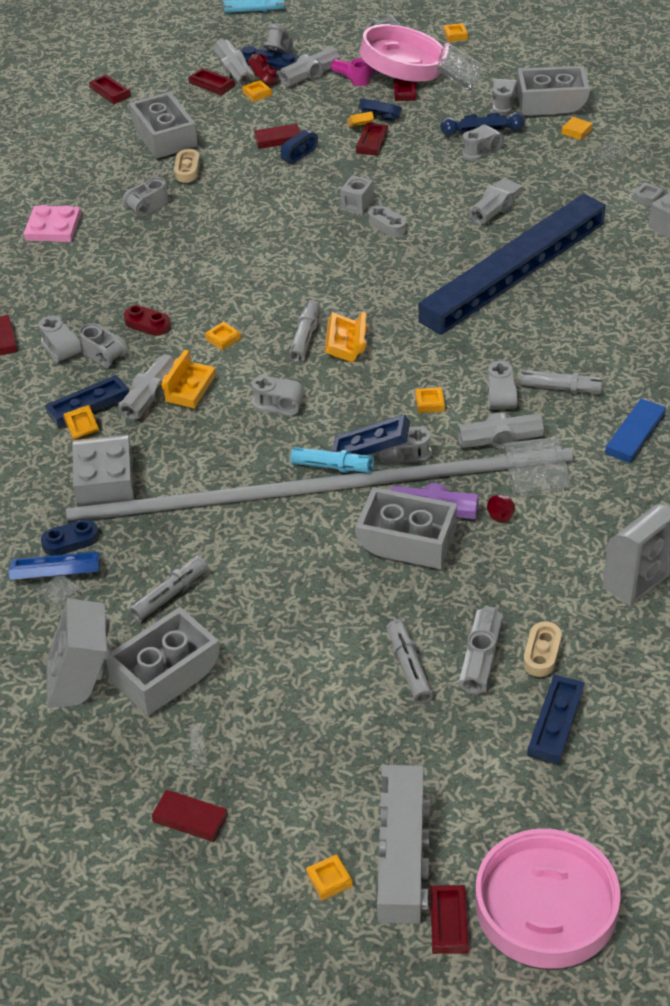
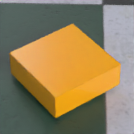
[443,23,468,42]
[242,80,272,102]
[347,111,374,127]
[561,117,593,140]
[205,321,241,351]
[415,387,445,413]
[63,405,99,440]
[306,854,353,901]

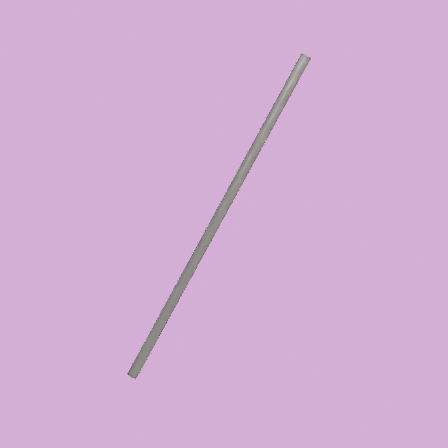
[66,448,573,522]

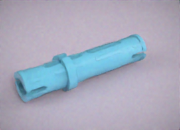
[223,0,285,14]
[290,447,374,474]

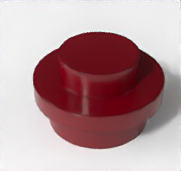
[487,494,515,523]

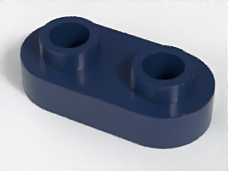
[358,99,402,121]
[280,129,318,164]
[41,520,99,556]

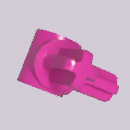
[331,58,374,86]

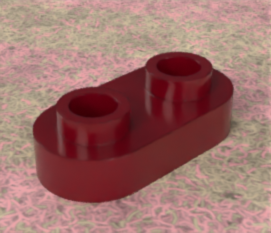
[248,53,279,85]
[123,305,171,336]

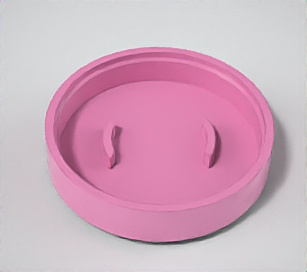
[359,24,446,82]
[475,829,620,969]

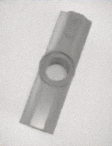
[213,38,256,87]
[278,47,341,87]
[118,354,175,421]
[457,413,544,449]
[459,606,503,696]

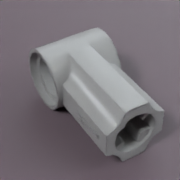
[469,185,514,226]

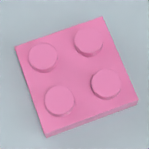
[24,205,81,242]

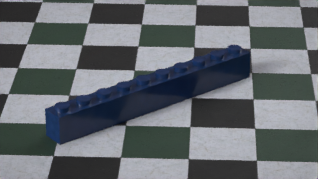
[418,193,606,335]

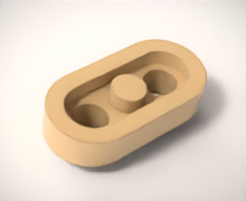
[174,149,200,183]
[523,622,562,677]

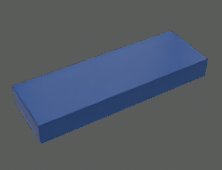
[605,398,666,463]
[8,552,101,580]

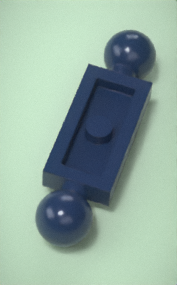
[440,113,525,136]

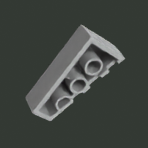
[377,765,430,924]

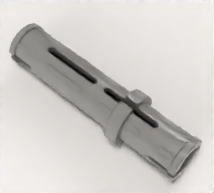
[288,300,321,363]
[520,369,603,395]
[129,555,208,623]
[386,619,433,704]

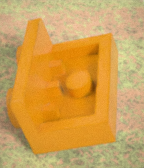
[324,311,368,362]
[161,350,216,408]

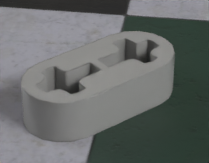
[368,205,406,237]

